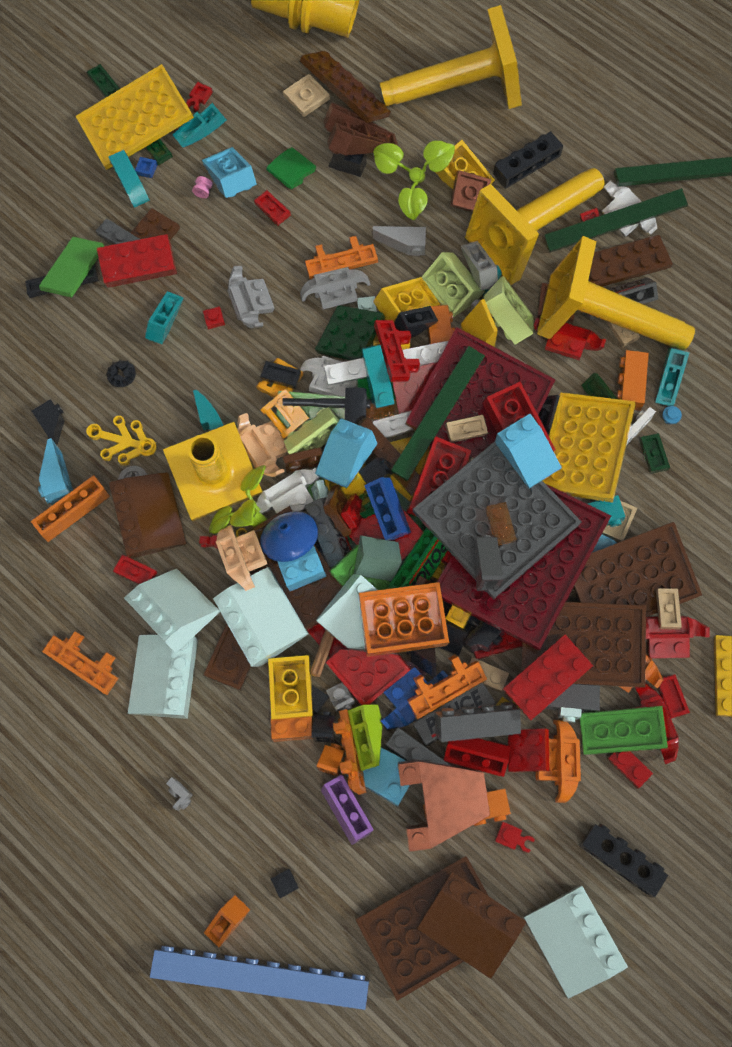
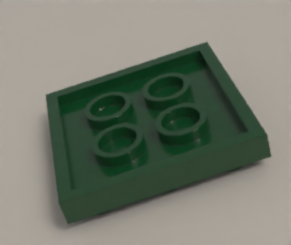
[315,305,385,360]

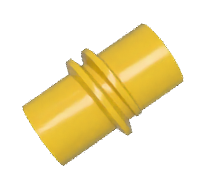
[251,0,359,38]

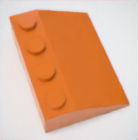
[359,582,449,657]

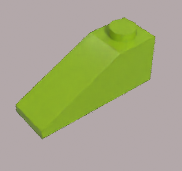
[348,705,383,771]

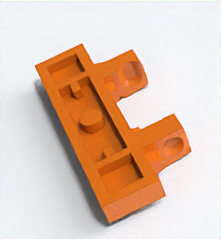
[305,236,378,280]
[42,631,119,695]
[407,655,487,719]
[333,709,366,795]

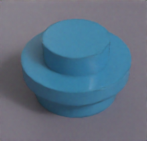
[662,406,682,424]

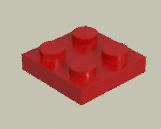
[508,728,550,773]

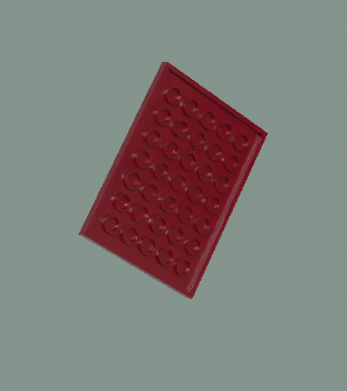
[437,484,611,651]

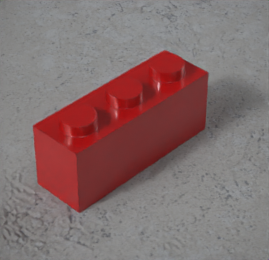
[444,738,510,777]

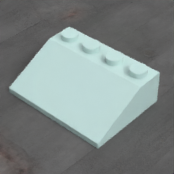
[213,567,308,667]
[124,568,220,653]
[316,574,377,650]
[128,635,198,719]
[524,886,628,999]

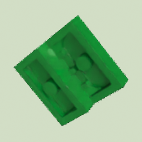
[266,147,316,190]

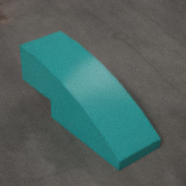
[173,103,227,148]
[109,150,150,208]
[193,390,224,431]

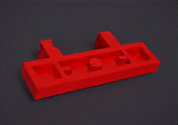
[374,320,420,382]

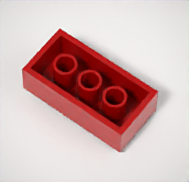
[97,234,177,288]
[482,381,556,452]
[406,436,472,516]
[502,634,593,721]

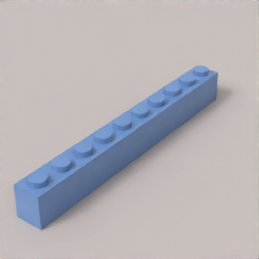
[150,946,369,1010]

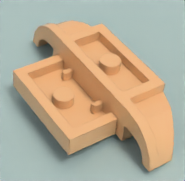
[237,413,289,477]
[216,525,268,591]

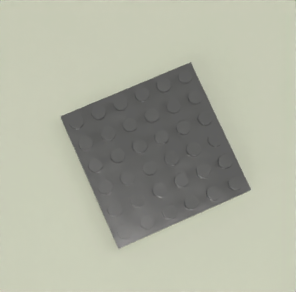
[412,442,582,600]

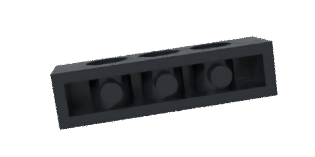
[493,131,563,189]
[579,824,669,897]

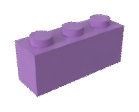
[321,775,374,845]

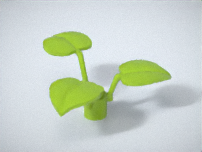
[373,141,455,220]
[209,465,267,534]

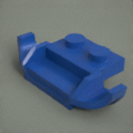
[381,667,448,729]

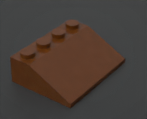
[109,472,187,559]
[417,872,526,979]

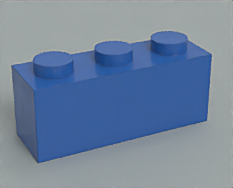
[364,477,411,540]

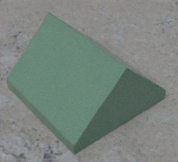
[354,536,402,581]

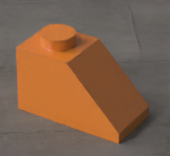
[316,743,346,777]
[204,895,250,947]

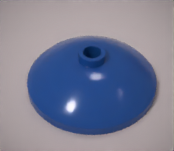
[260,511,318,562]

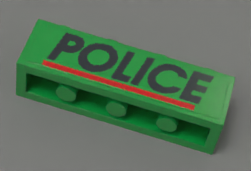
[388,528,448,589]

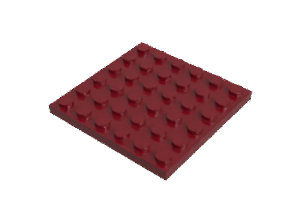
[405,327,555,459]

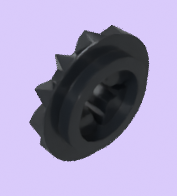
[106,360,136,387]

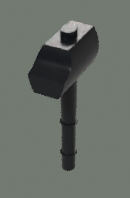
[283,387,370,424]
[442,600,505,653]

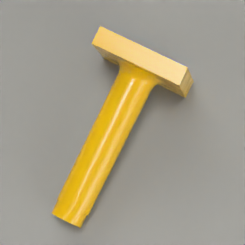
[380,5,522,109]
[465,168,605,285]
[537,236,695,351]
[163,422,262,521]

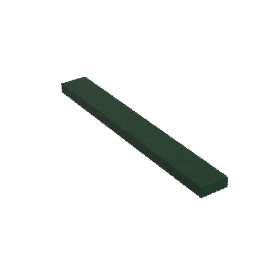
[87,64,173,166]
[614,157,732,187]
[544,188,688,253]
[390,346,485,482]

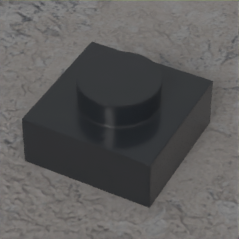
[271,869,299,899]

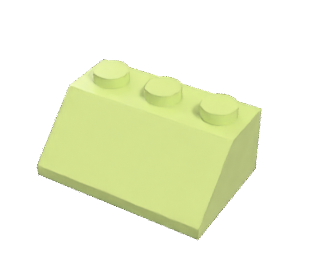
[422,252,485,317]
[484,276,534,344]
[284,407,339,454]

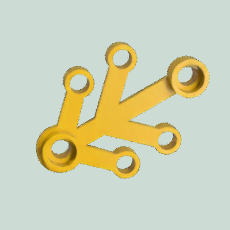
[86,416,157,466]

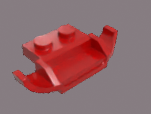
[533,318,606,361]
[646,616,710,658]
[635,684,679,764]

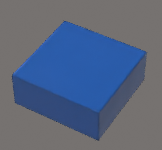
[135,157,158,178]

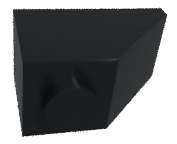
[329,153,367,177]
[394,306,438,338]
[32,399,65,445]
[359,458,393,484]
[406,648,436,677]
[311,712,336,743]

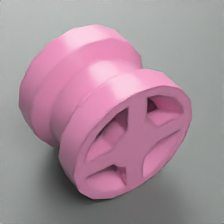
[192,176,213,198]

